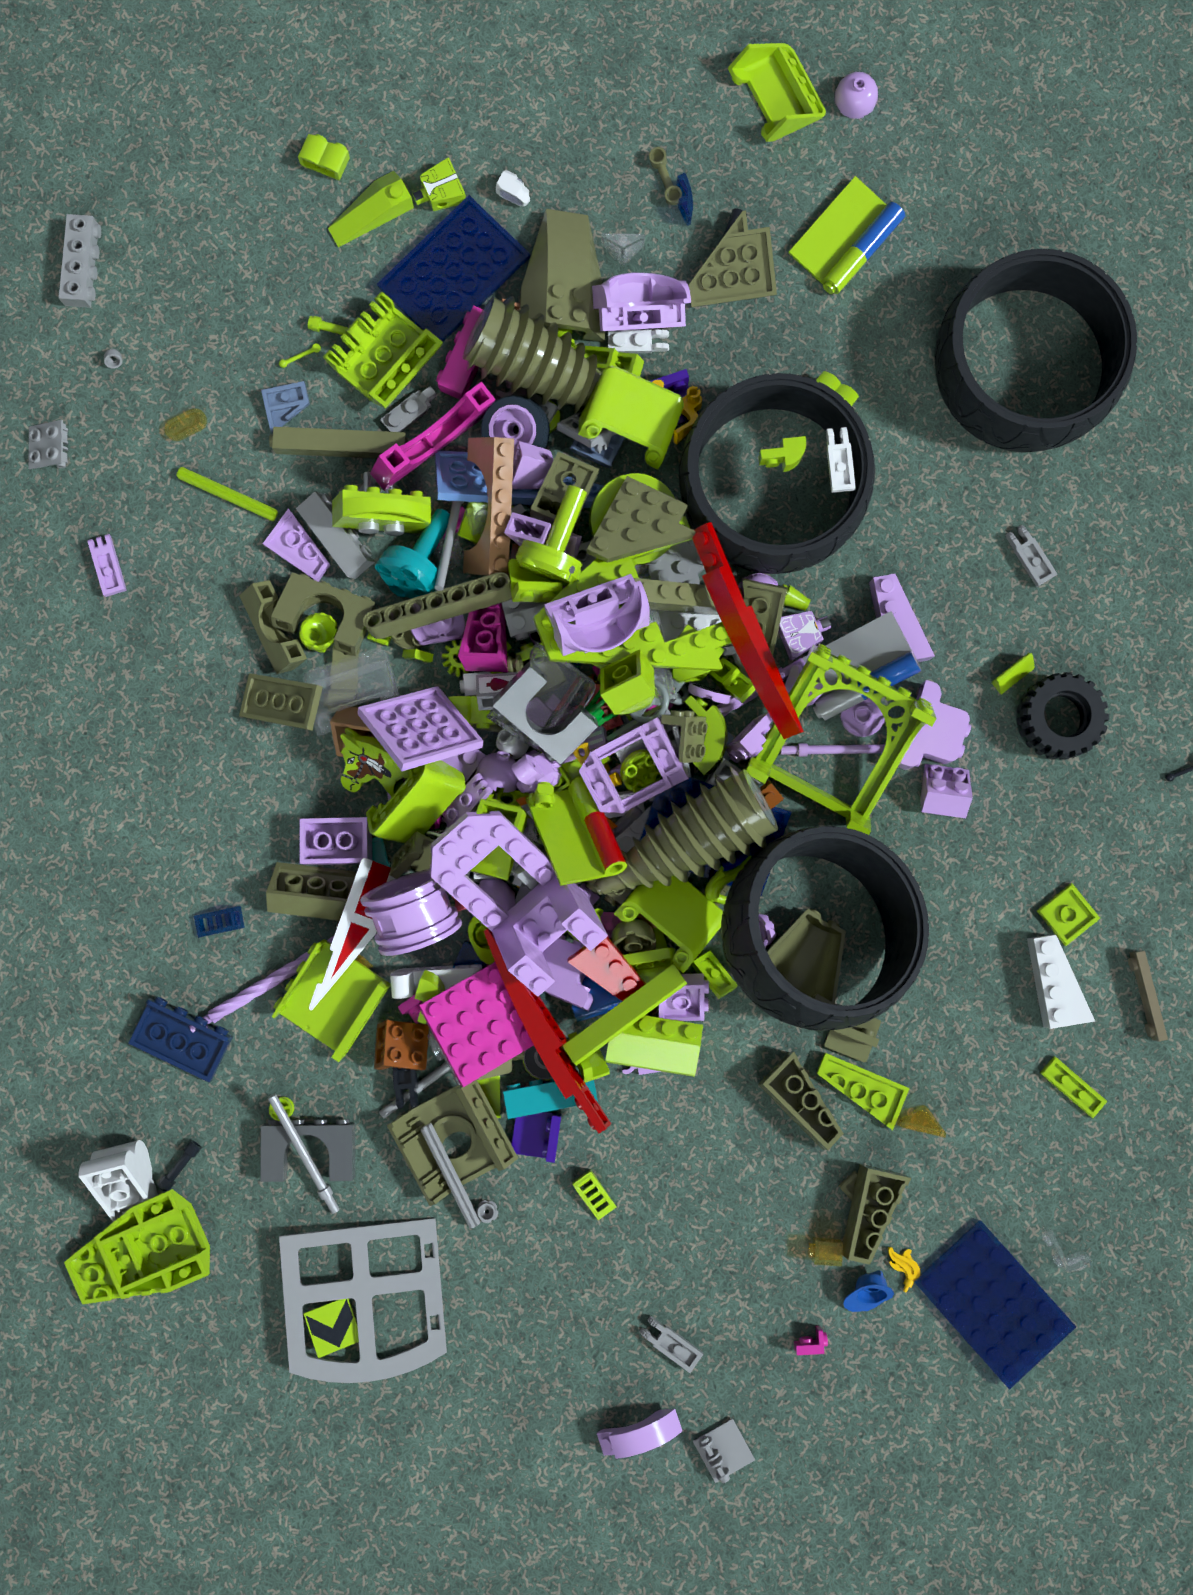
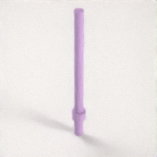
[780,743,885,757]

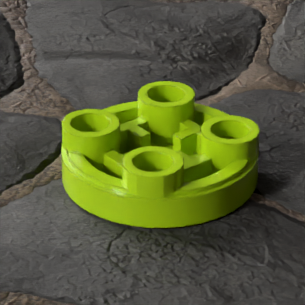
[620,749,662,793]

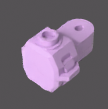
[511,753,562,793]

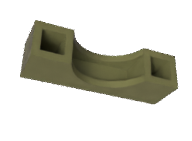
[239,580,307,674]

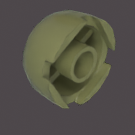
[611,918,656,955]

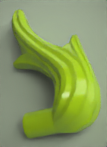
[705,856,751,905]

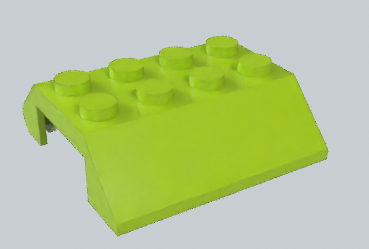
[323,292,443,409]

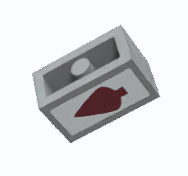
[476,672,518,711]

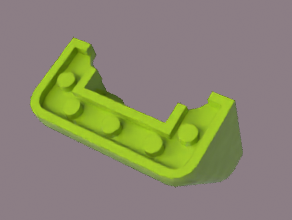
[366,760,466,843]

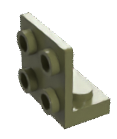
[389,831,434,879]

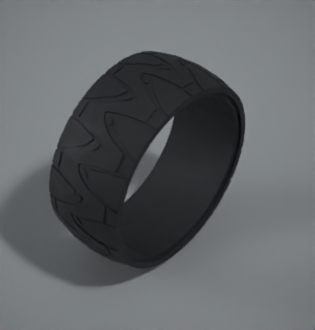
[935,249,1137,452]
[679,373,875,574]
[721,826,929,1031]

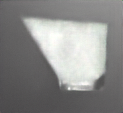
[601,233,645,267]

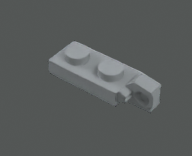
[380,386,437,432]

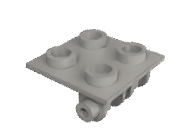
[28,420,68,469]
[693,1418,755,1483]

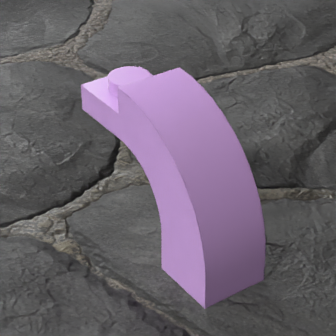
[597,1409,682,1459]

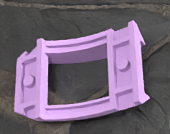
[579,717,689,814]

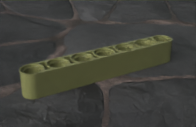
[363,572,512,639]

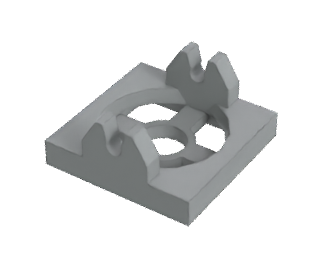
[557,410,617,454]

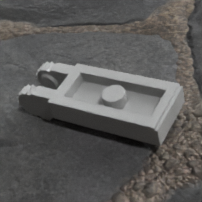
[1005,525,1057,587]
[639,1316,703,1373]

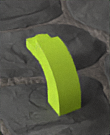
[685,695,728,775]

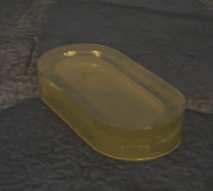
[165,409,207,441]

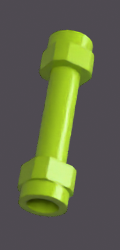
[308,316,353,341]

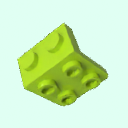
[508,559,563,602]

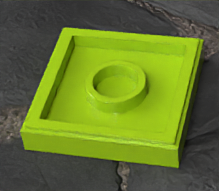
[1037,883,1100,946]

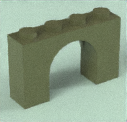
[271,572,376,656]

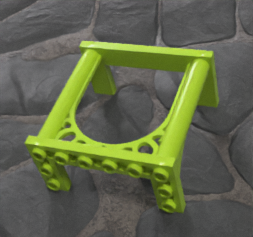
[746,643,937,835]

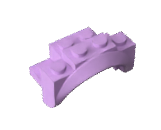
[592,273,691,331]
[544,574,650,656]

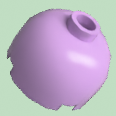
[835,72,878,119]
[475,751,518,792]

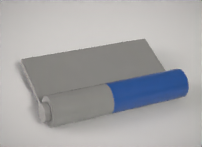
[802,611,922,721]

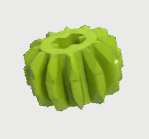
[442,640,475,677]

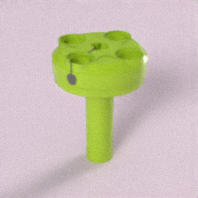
[516,485,587,586]

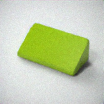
[992,653,1035,695]

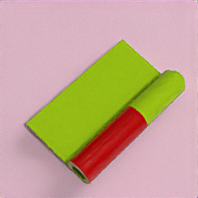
[525,776,627,886]

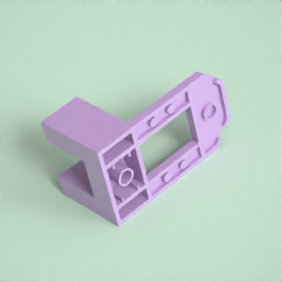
[430,811,608,996]

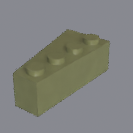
[758,1052,844,1150]
[840,1164,911,1265]

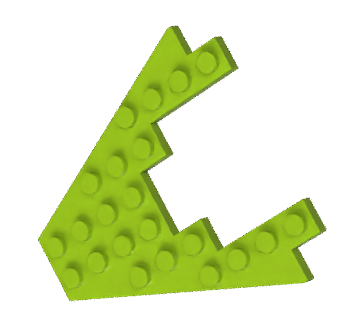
[533,516,732,671]

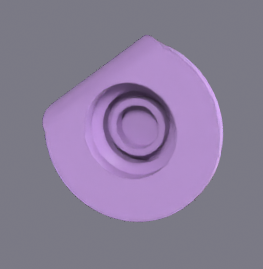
[411,614,465,645]

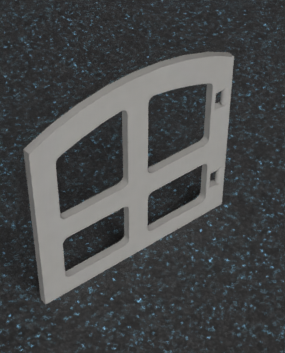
[279,1218,447,1383]

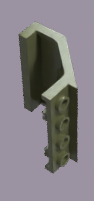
[387,1080,518,1206]

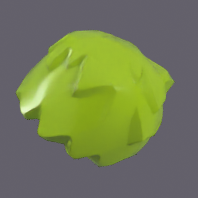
[299,613,338,653]

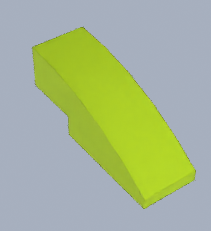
[584,346,644,377]

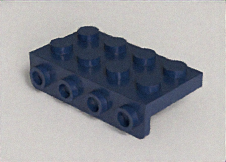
[128,996,233,1082]

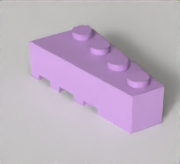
[869,574,935,662]

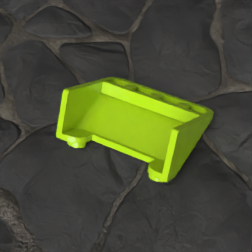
[728,43,826,142]
[578,366,684,469]
[614,876,723,973]

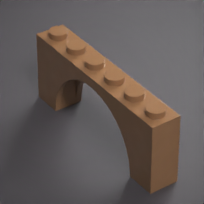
[463,437,514,576]

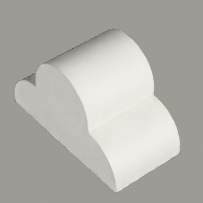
[79,1140,158,1222]

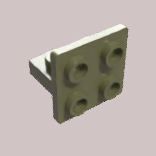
[824,1005,881,1062]

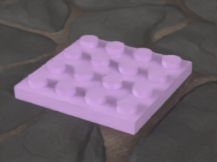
[358,686,483,771]

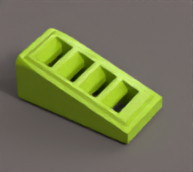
[572,1169,617,1220]

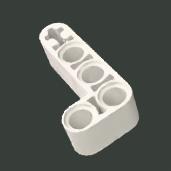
[390,964,482,999]

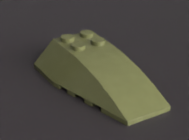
[520,209,605,342]

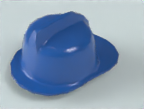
[843,1270,894,1312]

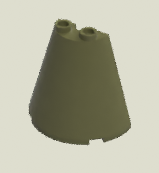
[767,909,846,1005]

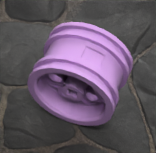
[360,869,462,956]

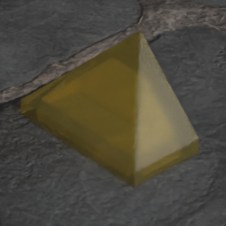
[897,1105,946,1138]

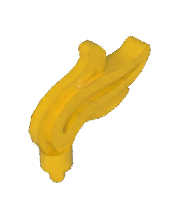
[888,1247,921,1292]

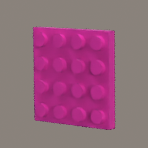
[418,962,534,1087]

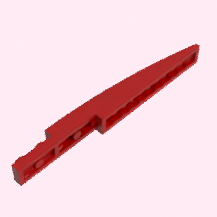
[692,522,804,739]
[484,928,611,1134]

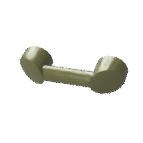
[649,147,683,205]

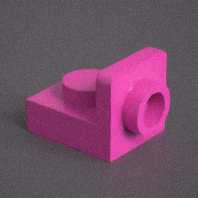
[398,994,423,1024]
[794,1326,828,1355]

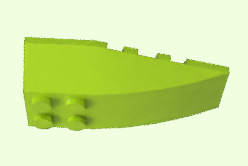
[64,1189,210,1304]

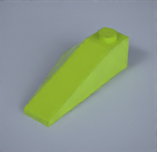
[328,171,414,247]

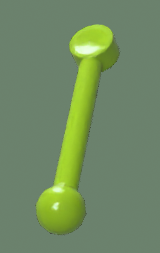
[279,343,321,368]

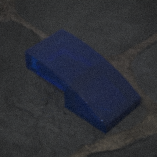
[676,173,693,226]

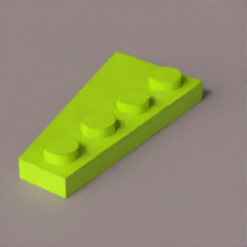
[816,1052,910,1130]

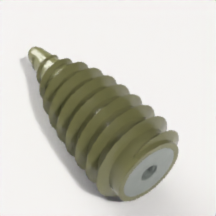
[463,296,605,413]
[594,766,778,895]

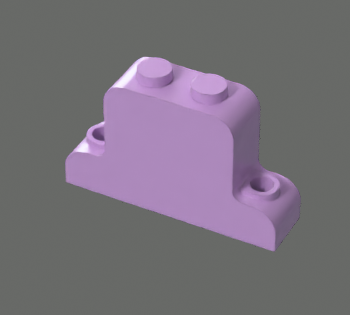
[898,680,971,770]
[542,935,593,1012]

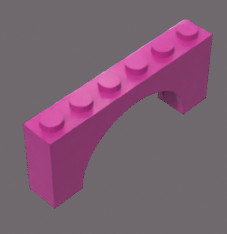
[370,382,496,491]

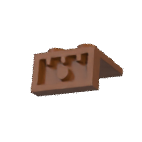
[374,1020,429,1071]

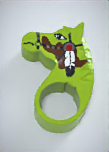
[340,727,414,797]

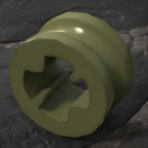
[507,655,523,672]

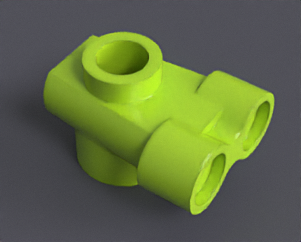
[527,782,556,809]

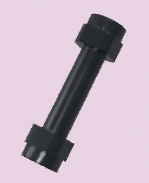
[157,1140,202,1192]

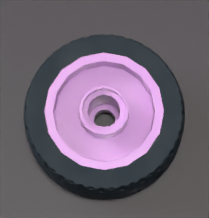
[481,396,550,453]

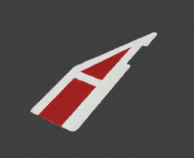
[309,858,395,1010]

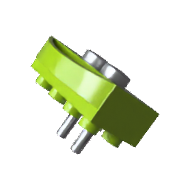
[332,472,431,536]

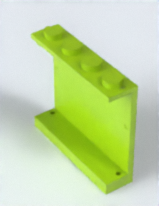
[272,939,391,1062]

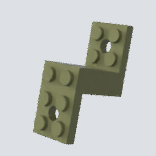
[530,452,599,534]

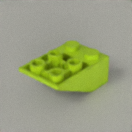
[470,799,528,881]

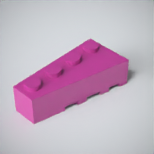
[458,603,508,672]

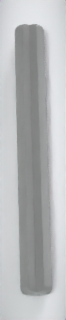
[421,1123,480,1228]

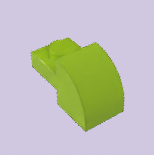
[758,436,806,472]
[708,658,756,703]
[414,970,445,1024]

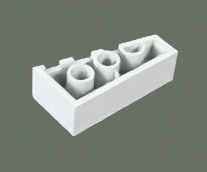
[1027,935,1095,1029]

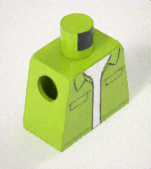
[412,158,467,211]

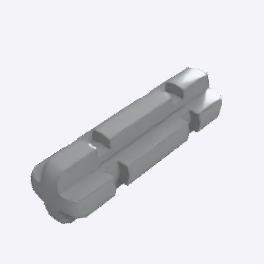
[612,806,643,838]

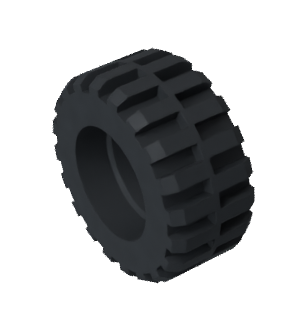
[1016,672,1109,760]

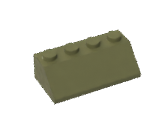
[266,862,357,921]

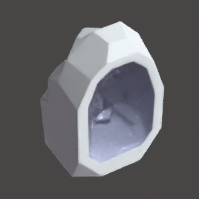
[496,170,530,206]

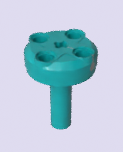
[375,509,450,599]

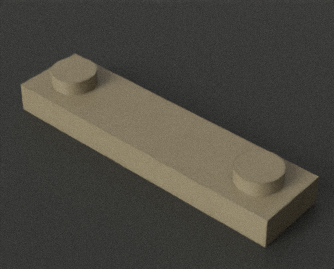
[1128,950,1168,1042]

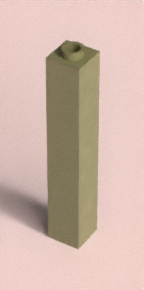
[269,427,408,459]

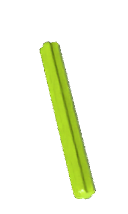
[176,467,278,521]

